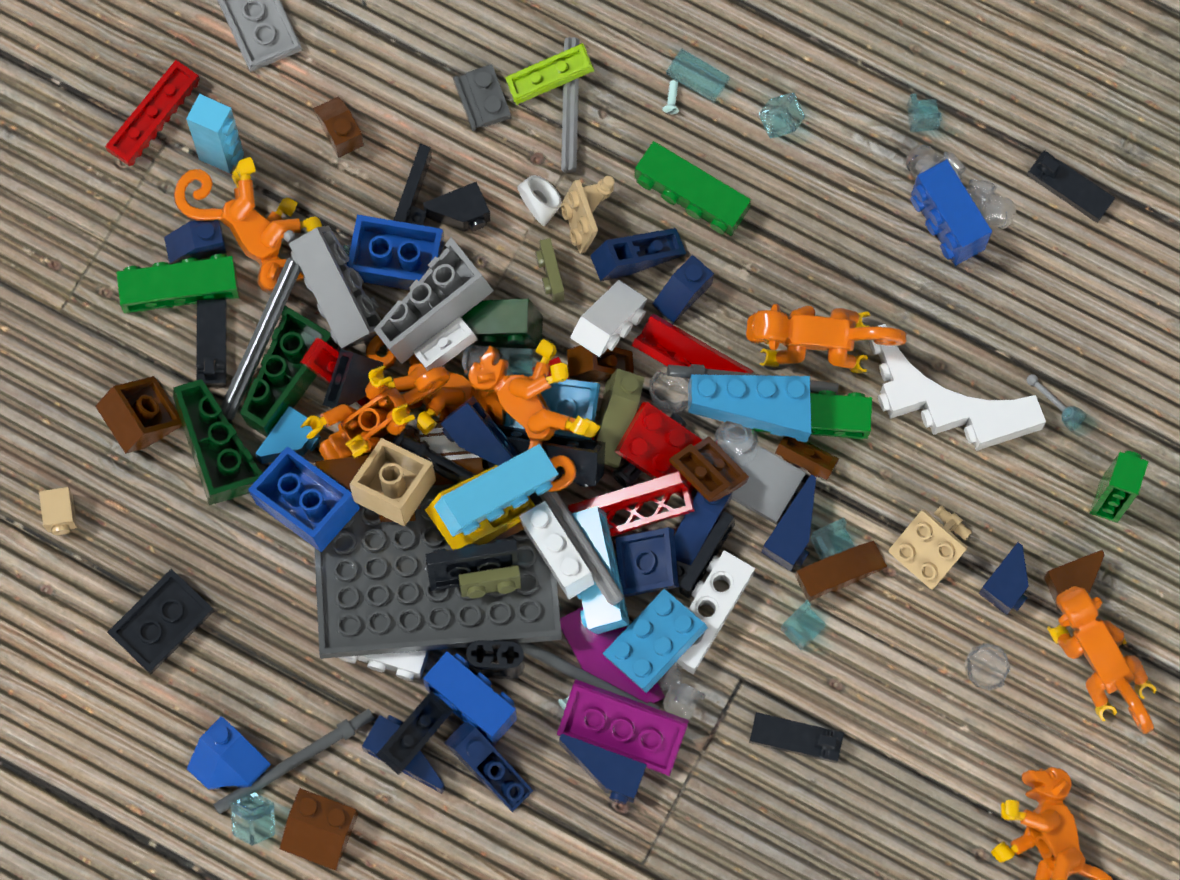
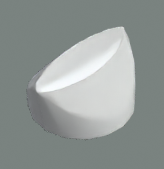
[518,175,562,226]

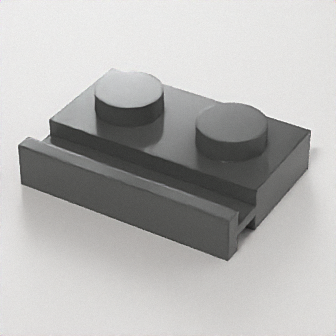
[453,64,511,131]

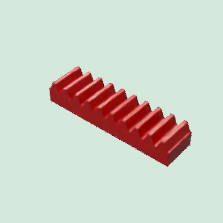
[105,60,200,166]

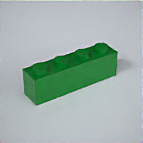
[634,141,751,237]
[116,254,239,313]
[751,390,872,439]
[1089,451,1149,523]

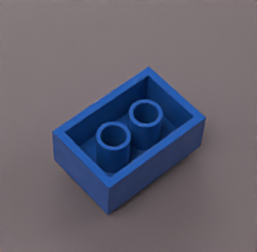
[910,159,992,266]
[347,214,444,290]
[248,446,360,552]
[423,651,517,747]

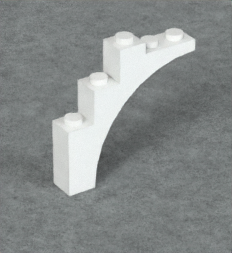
[869,324,1046,451]

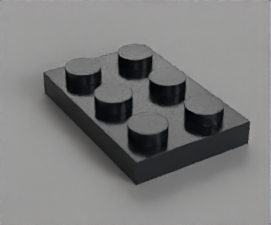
[425,539,519,591]
[107,569,214,675]

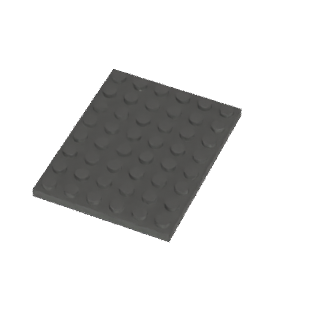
[314,483,562,659]

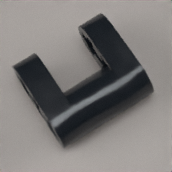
[466,640,525,679]

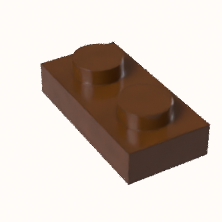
[775,436,839,480]

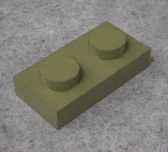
[535,238,564,303]
[459,565,521,598]

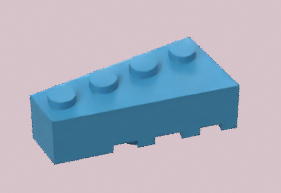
[688,374,811,443]

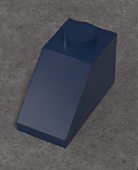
[164,220,227,264]
[652,254,714,324]
[978,542,1029,615]

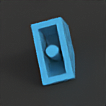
[255,406,321,464]

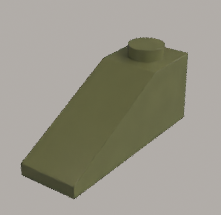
[594,368,645,468]

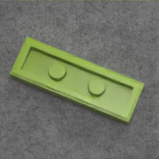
[505,43,595,105]

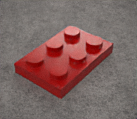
[614,401,702,499]

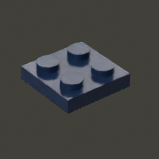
[615,527,679,597]

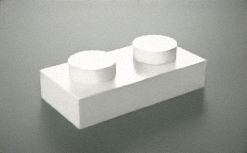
[413,317,478,371]

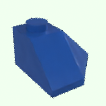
[187,716,271,790]

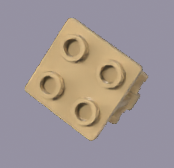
[561,176,614,254]
[889,505,972,589]

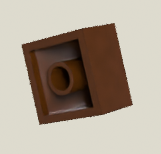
[95,376,182,454]
[279,788,359,871]

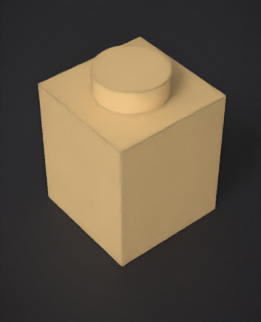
[39,487,77,535]

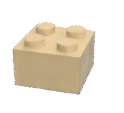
[350,438,436,527]

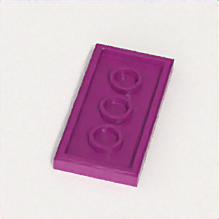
[560,607,665,704]
[557,679,689,776]

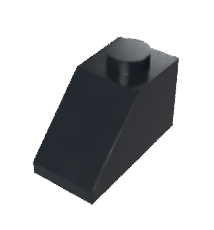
[423,182,490,232]
[323,349,384,409]

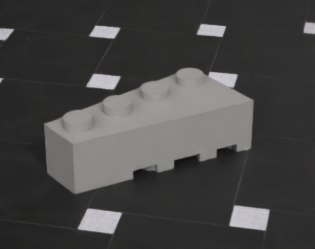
[288,226,382,349]
[374,237,494,364]

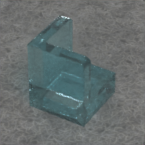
[759,92,805,139]
[907,93,942,132]
[498,348,533,376]
[811,518,855,560]
[781,600,826,651]
[231,793,275,846]

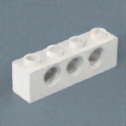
[674,550,755,674]

